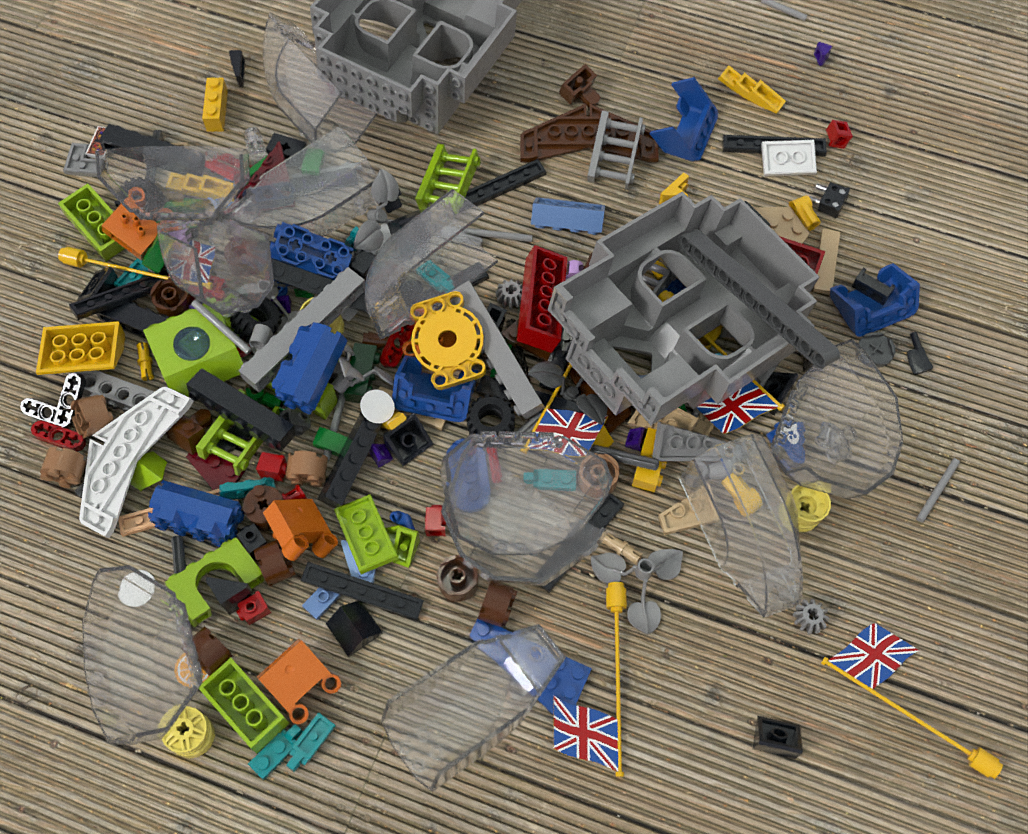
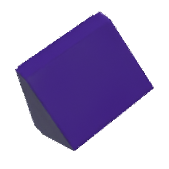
[814,42,832,66]
[271,295,291,314]
[625,427,646,452]
[369,444,393,468]

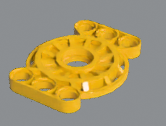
[410,291,486,390]

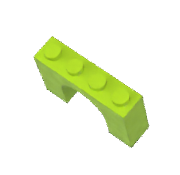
[165,537,264,627]

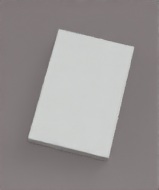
[761,140,817,177]

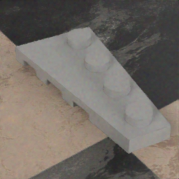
[652,421,728,461]

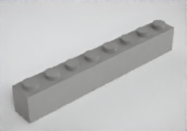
[239,267,367,392]
[451,280,545,419]

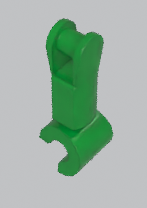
[246,387,288,413]

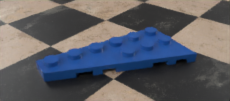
[469,619,592,714]

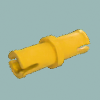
[136,342,154,381]

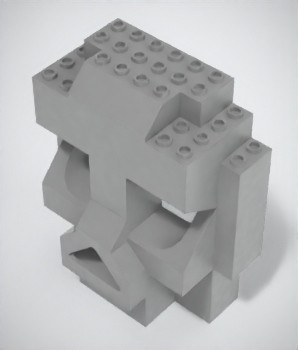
[310,0,522,134]
[548,191,819,426]

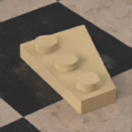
[628,408,699,431]
[658,483,722,535]

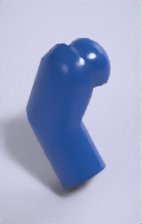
[390,511,416,531]

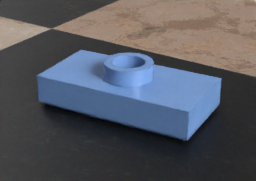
[302,588,341,620]

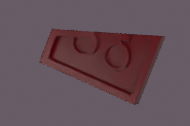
[186,452,246,495]

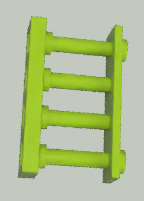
[415,144,481,215]
[196,389,280,476]

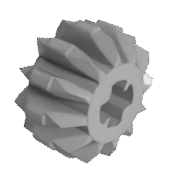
[496,278,523,310]
[793,599,829,635]

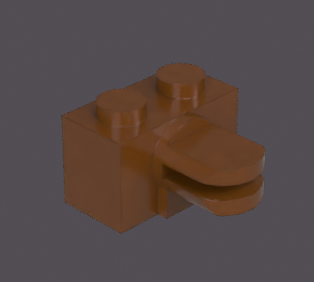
[559,64,600,108]
[166,409,213,455]

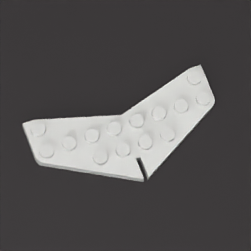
[79,387,194,538]

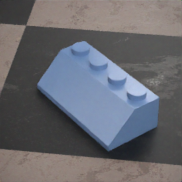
[531,197,605,235]

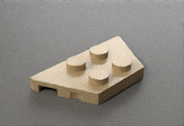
[754,207,810,244]

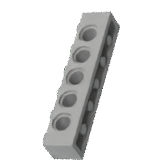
[72,370,154,412]

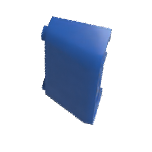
[830,263,920,337]
[392,355,479,422]

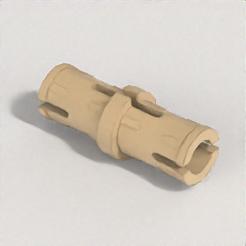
[602,532,643,565]

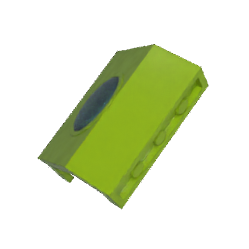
[143,301,243,397]

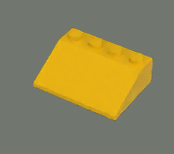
[36,321,125,375]

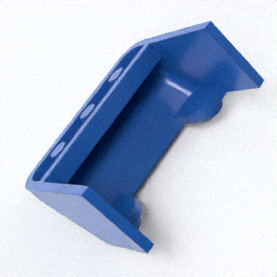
[650,77,718,162]

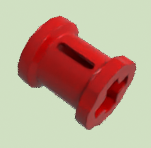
[281,484,307,500]

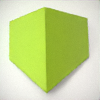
[130,451,168,492]
[386,525,420,568]

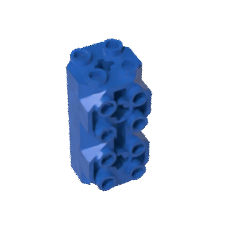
[267,222,354,280]
[272,322,348,414]
[148,480,245,547]

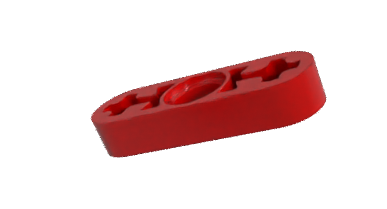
[380,319,414,368]
[31,420,86,452]

